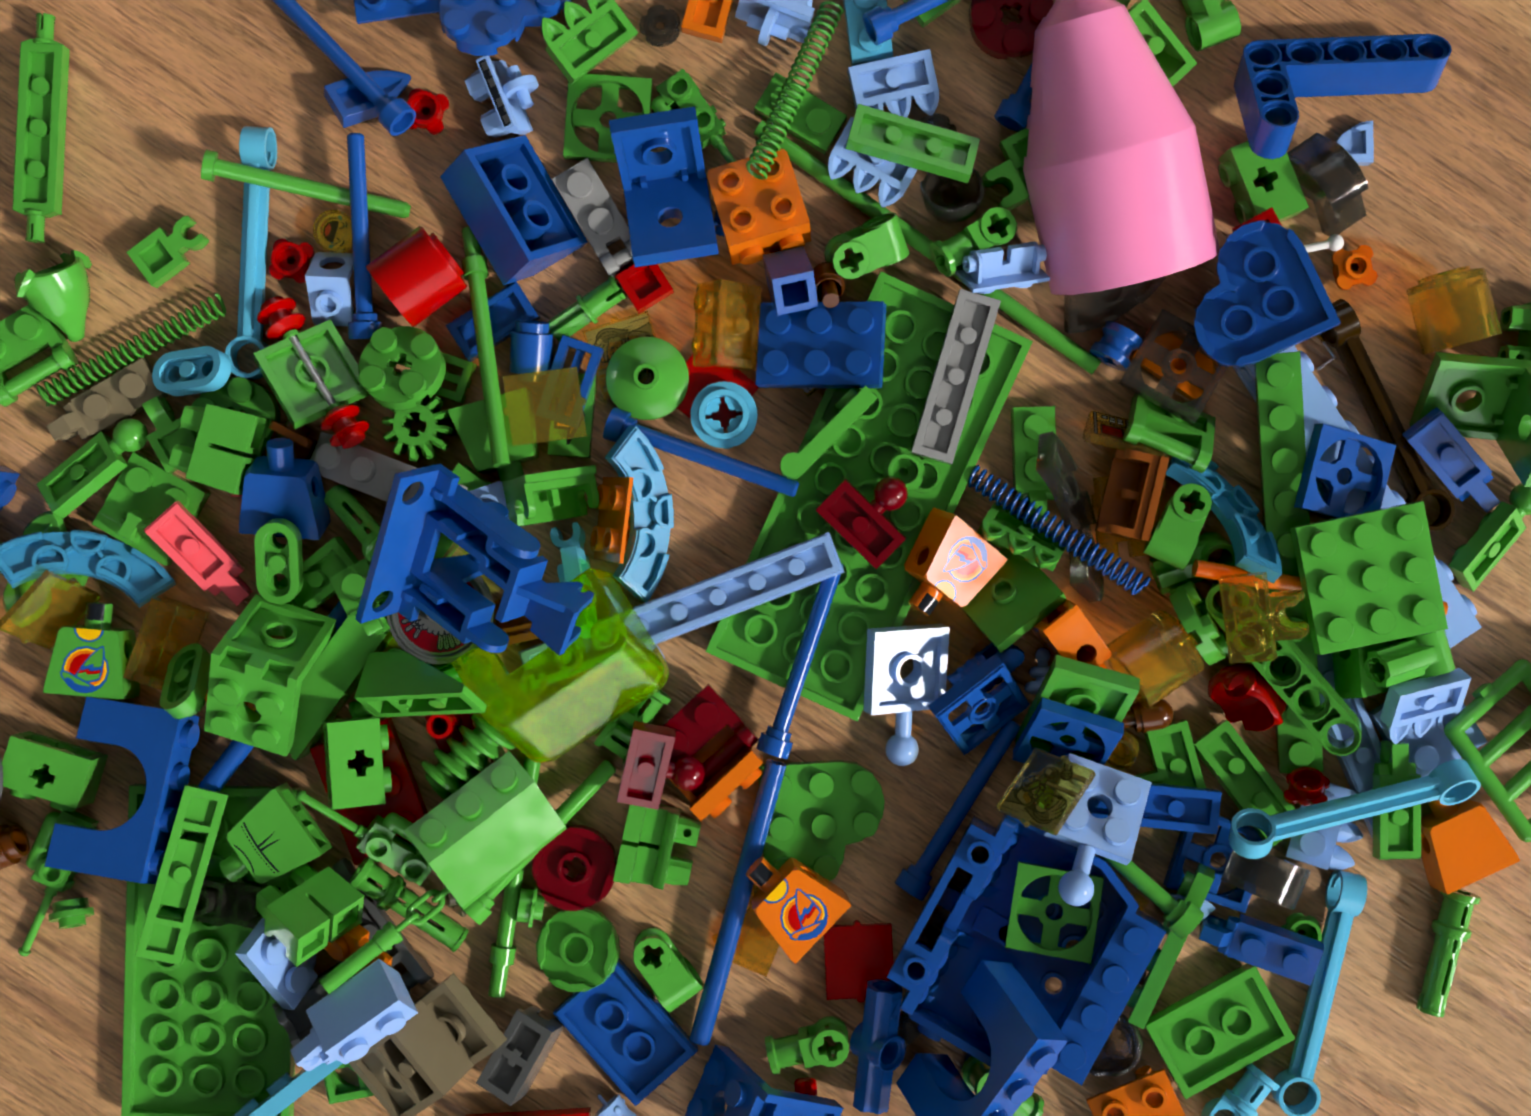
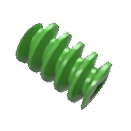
[421,713,516,800]

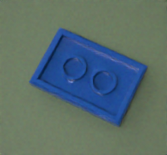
[553,958,698,1106]

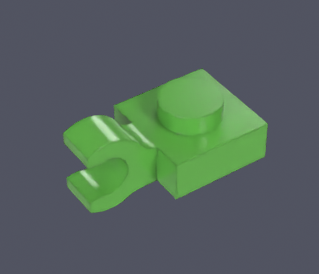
[142,396,197,473]
[329,558,391,636]

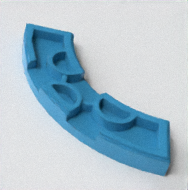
[604,425,674,602]
[1165,454,1282,583]
[0,530,176,608]

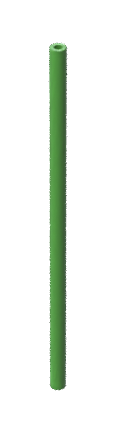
[754,120,1101,375]

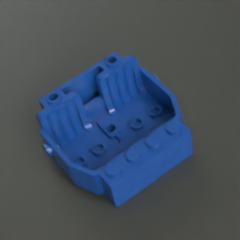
[887,812,1167,1086]

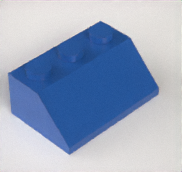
[440,135,588,285]

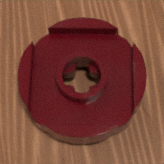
[969,0,1054,60]
[532,825,617,911]

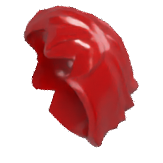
[1208,664,1287,732]

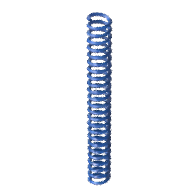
[968,465,1151,595]

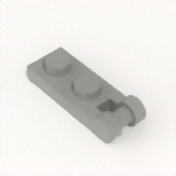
[552,158,634,278]

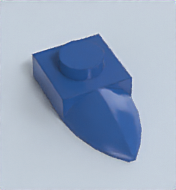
[324,70,411,128]

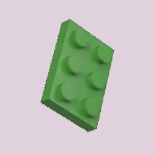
[1015,655,1140,760]
[1145,964,1295,1099]

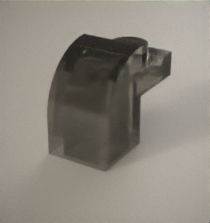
[1287,133,1369,237]
[1221,850,1311,910]

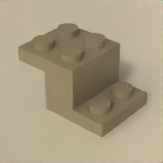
[349,973,507,1116]

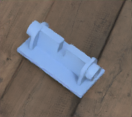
[956,241,1050,294]

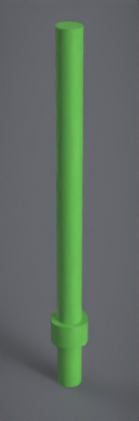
[461,227,510,468]
[488,747,543,998]

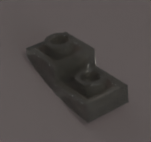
[193,876,281,929]

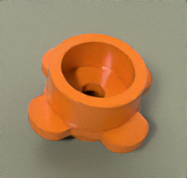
[1331,245,1378,290]

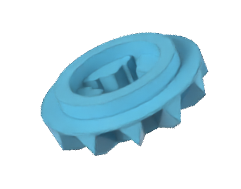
[691,381,758,449]

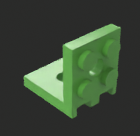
[1409,352,1531,487]
[204,594,337,757]

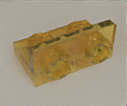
[692,279,761,371]

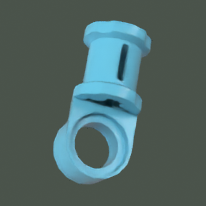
[1201,1063,1280,1116]

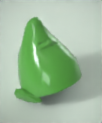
[14,250,92,342]

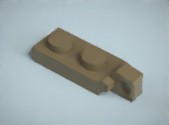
[46,358,168,442]

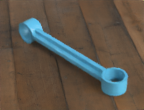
[225,126,277,380]
[1228,759,1481,859]
[1271,870,1367,1116]

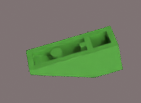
[354,648,487,718]

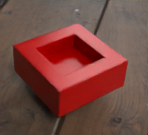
[616,264,674,314]

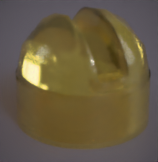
[1107,732,1139,769]

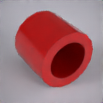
[365,226,467,327]

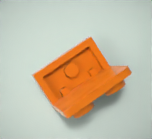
[707,148,811,265]
[669,724,763,821]

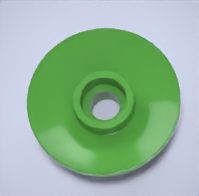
[606,337,689,420]

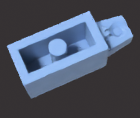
[290,959,418,1071]

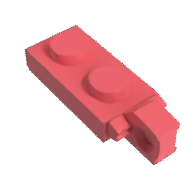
[144,500,253,606]

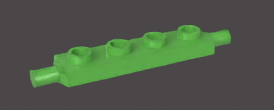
[13,13,70,243]

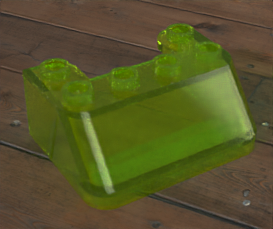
[452,568,669,763]

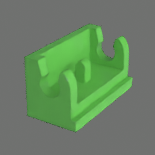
[502,465,599,526]

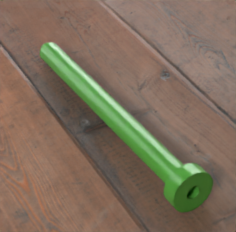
[201,149,411,218]

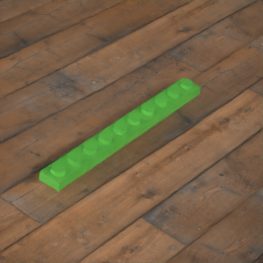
[1254,351,1324,773]

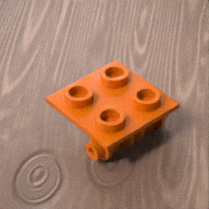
[590,477,633,564]
[1086,1065,1186,1116]

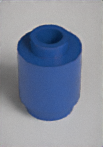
[509,320,553,382]

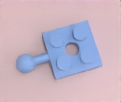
[863,623,950,766]
[1044,753,1152,906]

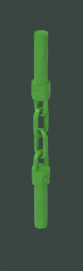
[319,887,450,994]

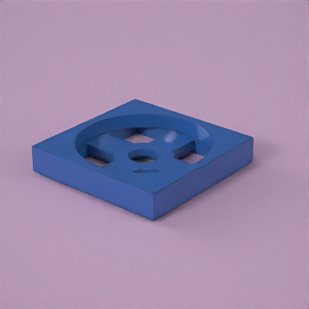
[1294,423,1396,518]
[928,654,1030,755]
[1012,697,1124,770]
[1163,816,1264,913]

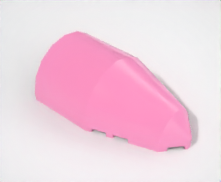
[1023,0,1220,295]

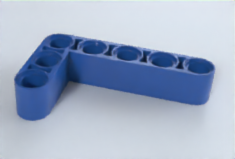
[1234,34,1452,159]

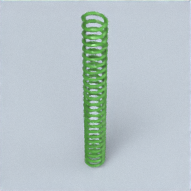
[746,1,844,180]
[37,293,226,407]

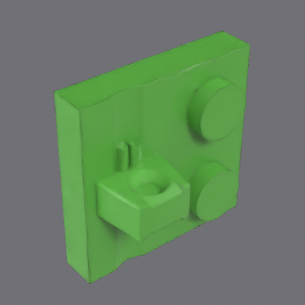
[92,452,211,566]

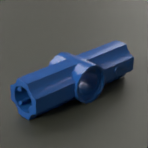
[850,979,906,1114]

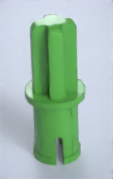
[548,275,627,342]

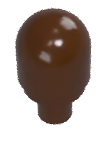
[813,262,845,308]
[1122,698,1174,734]

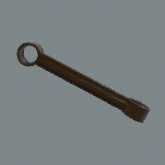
[1321,299,1455,531]

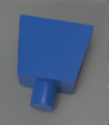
[239,438,331,540]

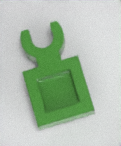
[126,216,209,288]

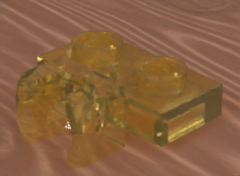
[1218,572,1309,663]

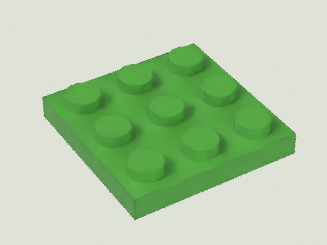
[1290,501,1448,655]

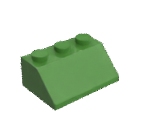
[404,751,567,910]

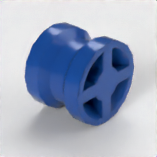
[1090,321,1143,371]

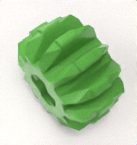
[381,395,455,462]

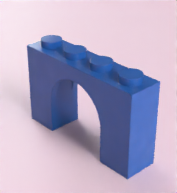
[44,697,200,884]
[896,960,1068,1116]

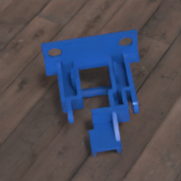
[355,463,594,655]

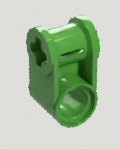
[824,212,910,279]
[1143,483,1212,571]
[633,927,704,1013]

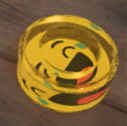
[313,210,352,253]

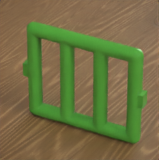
[1444,659,1531,842]

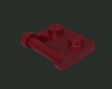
[663,684,759,797]

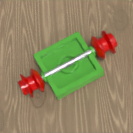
[253,296,370,449]

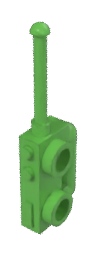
[651,69,736,163]
[296,790,433,886]
[18,811,99,957]

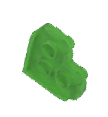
[758,760,885,881]

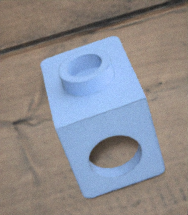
[305,252,354,326]

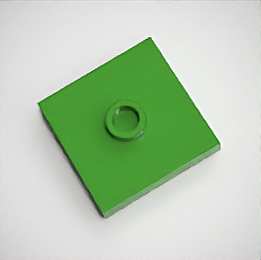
[961,548,1067,653]

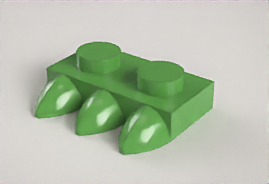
[541,0,638,85]
[977,502,1066,572]

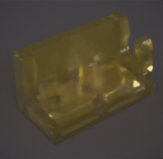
[123,597,210,690]

